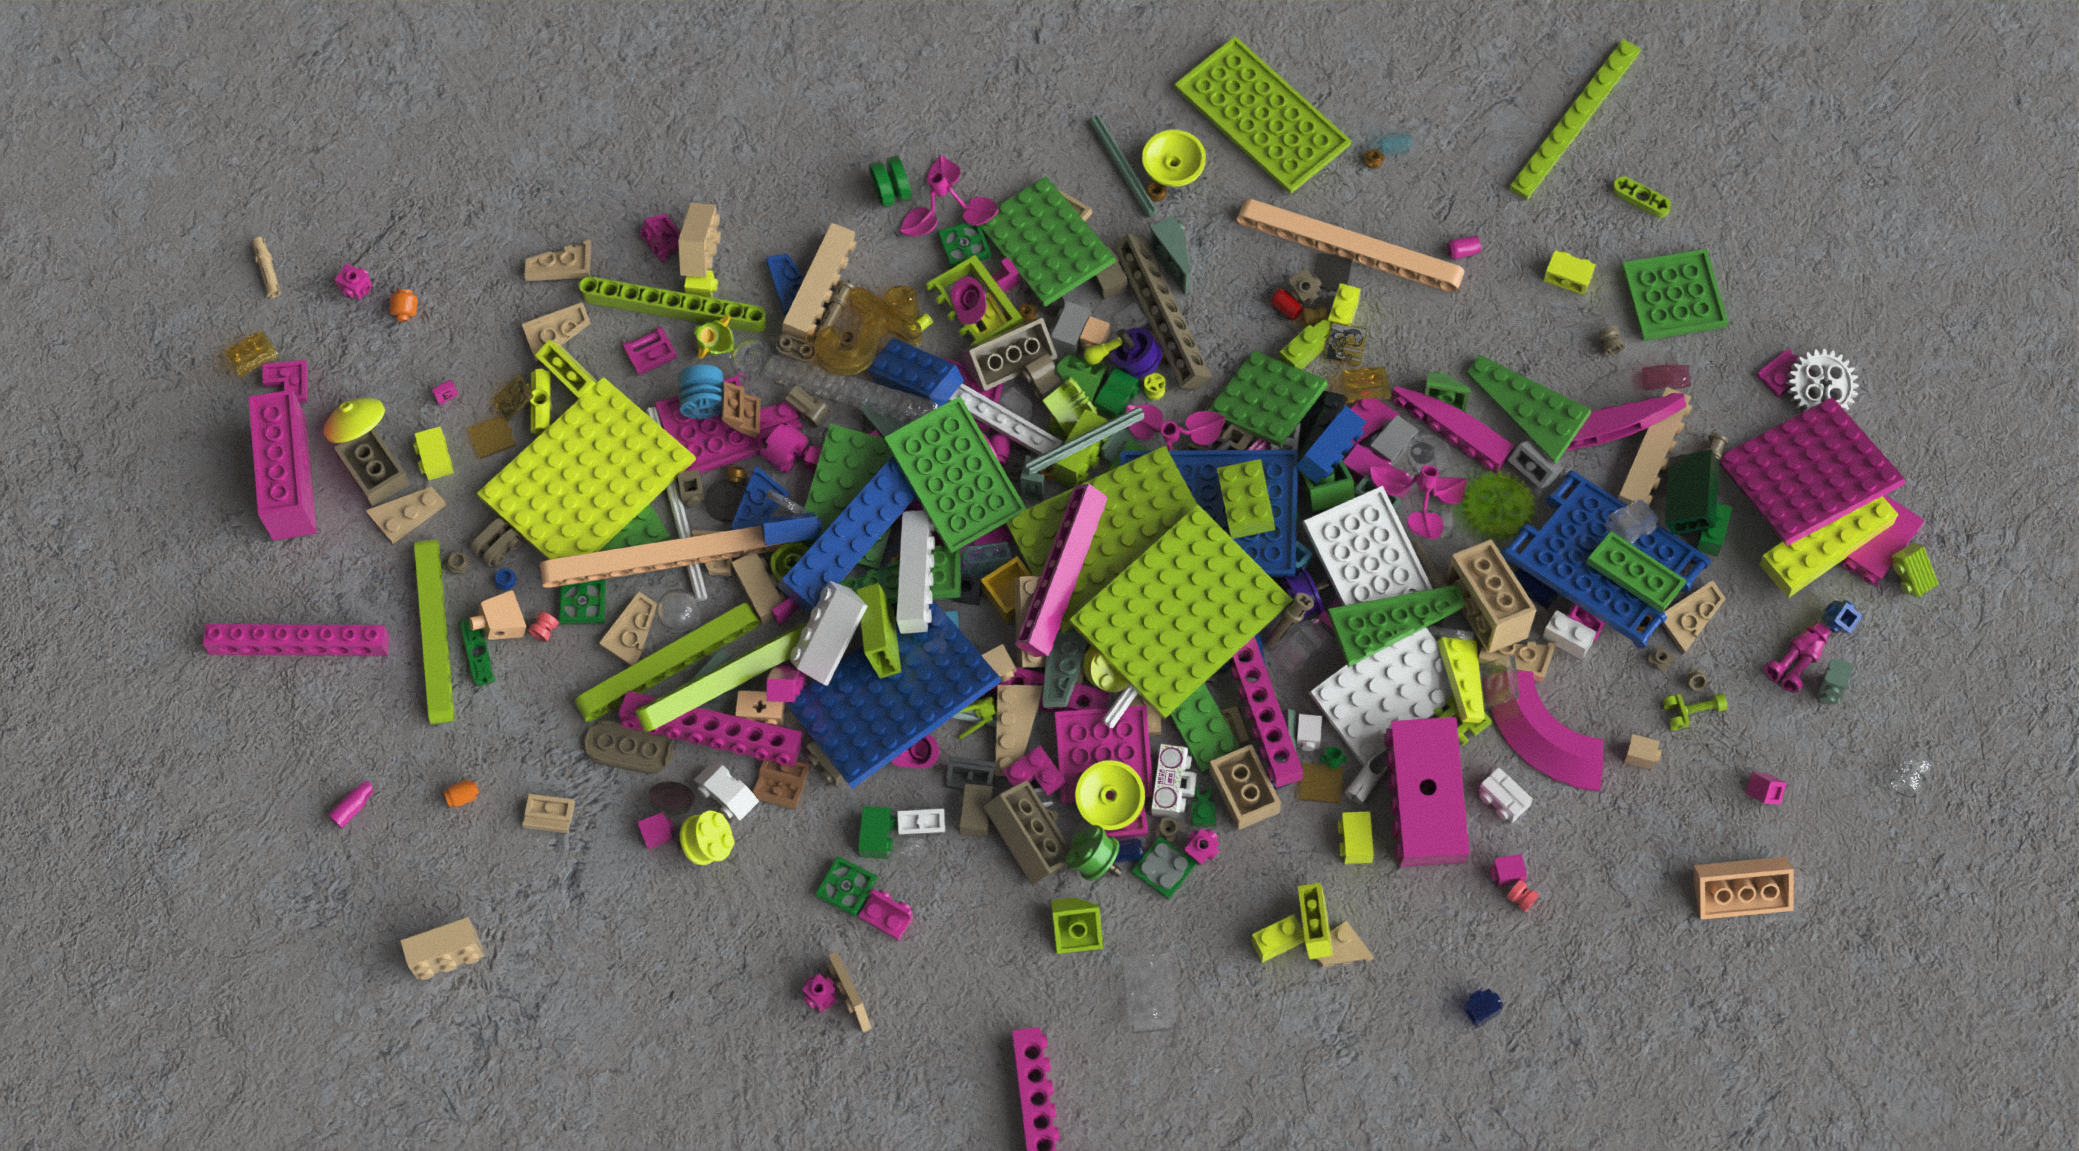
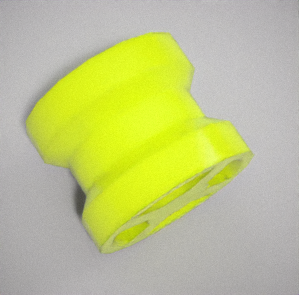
[1144,373,1166,400]

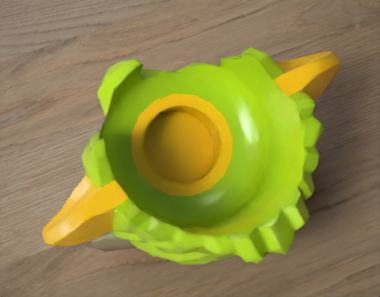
[693,316,734,359]

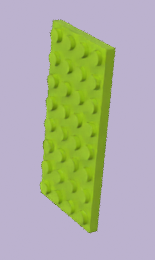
[1174,36,1351,195]

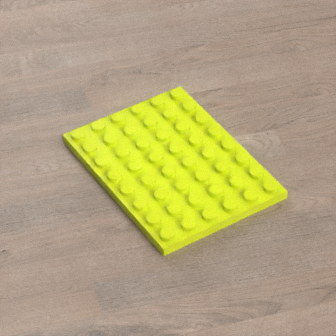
[477,377,696,560]

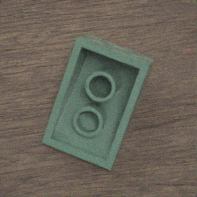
[1150,215,1190,296]

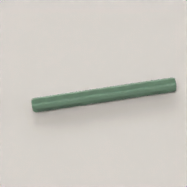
[1090,115,1157,217]
[1025,407,1144,475]

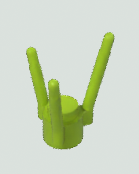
[957,697,997,739]

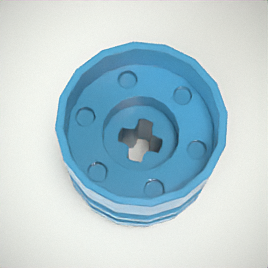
[677,365,724,419]

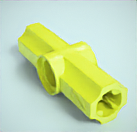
[530,369,552,436]

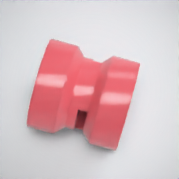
[528,611,559,642]
[1506,880,1539,912]

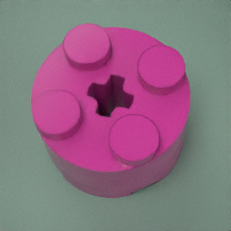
[760,421,808,474]

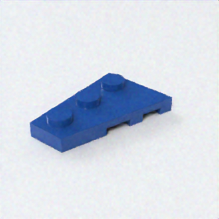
[766,253,825,316]
[730,466,790,531]

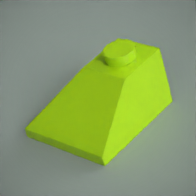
[1051,897,1103,954]

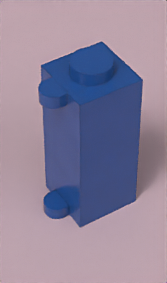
[761,512,822,545]

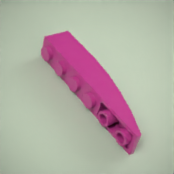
[1392,386,1515,474]
[1565,393,1686,452]

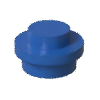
[494,569,517,590]

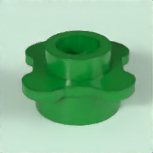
[1320,747,1347,769]

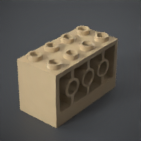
[1446,539,1537,654]

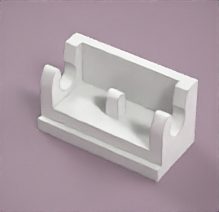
[898,809,945,835]

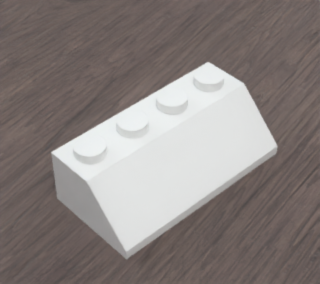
[789,581,868,686]

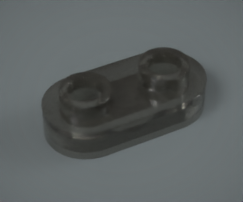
[1024,287,1065,317]
[1006,441,1031,483]

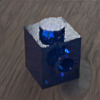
[1463,988,1503,1028]

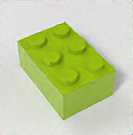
[1053,409,1109,489]
[1217,459,1275,539]

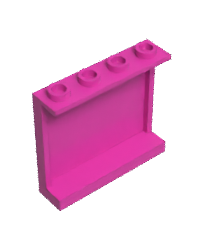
[1839,495,1925,587]

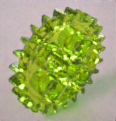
[1462,471,1536,540]

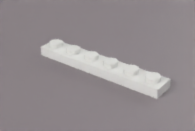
[947,384,1063,455]

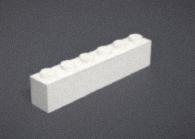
[897,510,936,634]

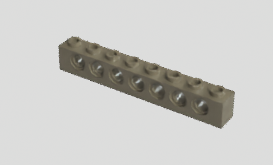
[1114,234,1212,390]

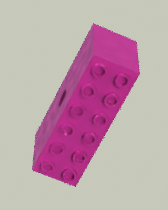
[248,390,317,541]
[1384,717,1470,867]

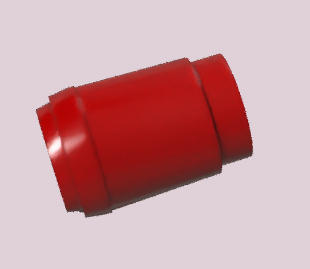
[1270,289,1304,321]

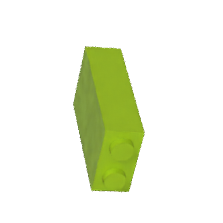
[857,583,901,679]

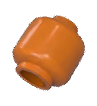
[389,289,418,322]

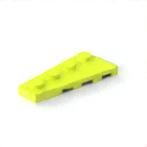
[1437,637,1485,723]

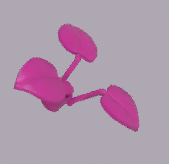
[900,155,999,236]
[1126,404,1225,451]
[1370,465,1467,540]

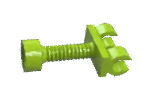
[1662,692,1728,731]

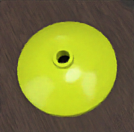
[1142,130,1206,187]
[323,397,385,443]
[1075,760,1145,830]

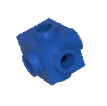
[1821,600,1863,634]

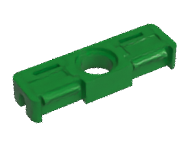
[460,619,495,686]

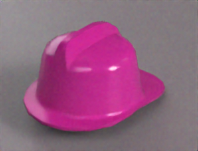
[951,276,986,325]
[890,734,940,769]

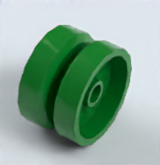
[869,155,912,209]

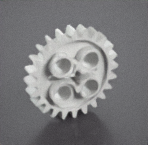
[1786,349,1859,412]

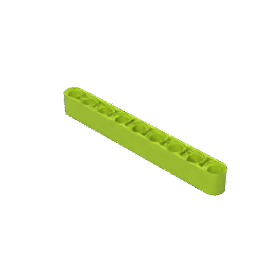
[579,277,767,333]
[414,539,455,725]
[574,603,760,722]
[635,622,808,732]

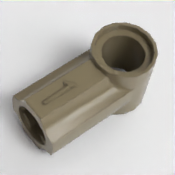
[784,385,830,428]

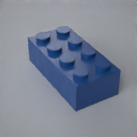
[866,338,964,410]

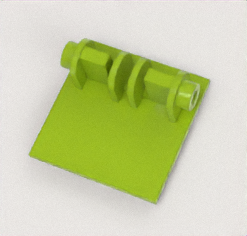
[1042,377,1098,436]

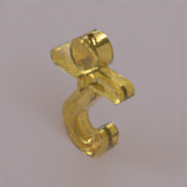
[814,285,922,376]

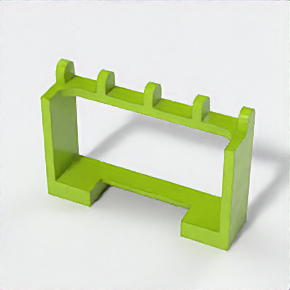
[925,255,1023,346]

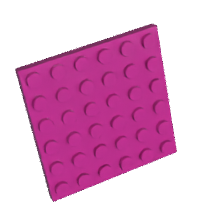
[1719,397,1905,546]

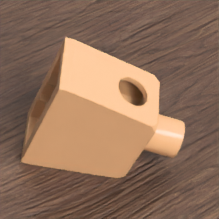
[469,590,526,640]

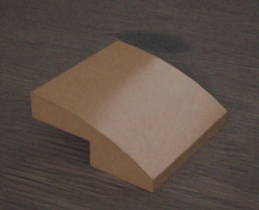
[721,382,760,438]
[752,760,810,810]

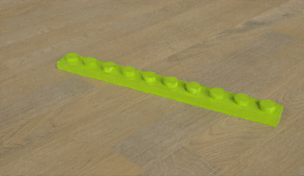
[1509,39,1641,200]

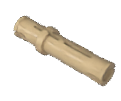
[251,237,281,298]

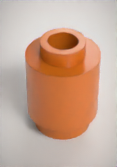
[443,778,479,808]

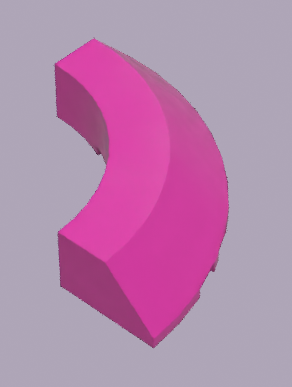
[1485,670,1603,791]

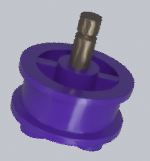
[1110,328,1162,379]
[1279,567,1333,622]

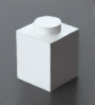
[1296,714,1322,751]

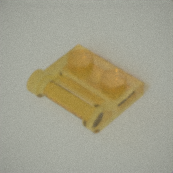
[224,330,279,378]
[1341,366,1391,403]

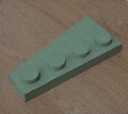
[1043,629,1090,708]

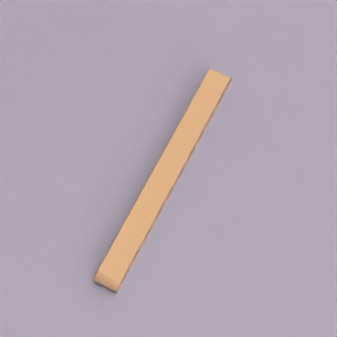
[1237,199,1464,293]
[539,526,784,588]

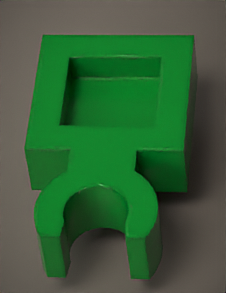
[1192,786,1216,827]

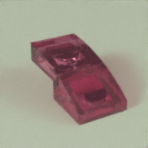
[1642,364,1691,391]

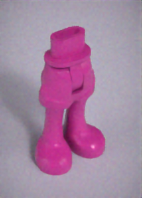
[1764,622,1831,693]

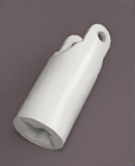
[1345,754,1387,805]

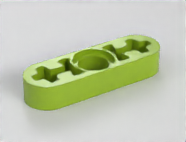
[1613,176,1671,218]

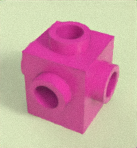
[334,263,372,301]
[1183,828,1220,865]
[802,973,838,1013]

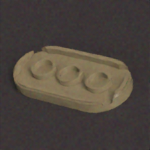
[584,720,674,774]

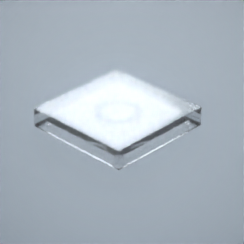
[1479,654,1520,711]

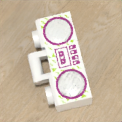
[1152,744,1197,820]

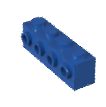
[1296,406,1366,484]

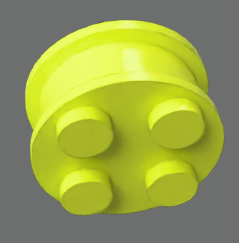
[1083,646,1128,692]
[677,811,734,865]

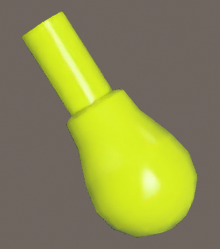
[1084,337,1123,365]

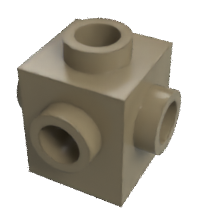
[1289,268,1322,304]

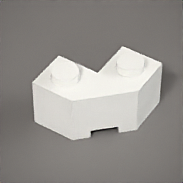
[694,761,759,820]

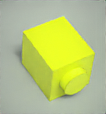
[684,270,718,298]

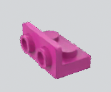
[640,213,681,263]
[858,889,913,941]

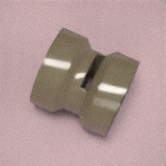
[1597,326,1625,355]

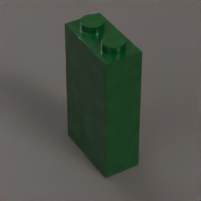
[1665,450,1719,535]

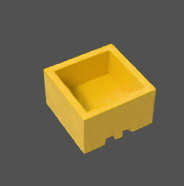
[981,556,1032,624]

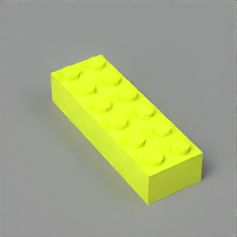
[1759,496,1898,598]

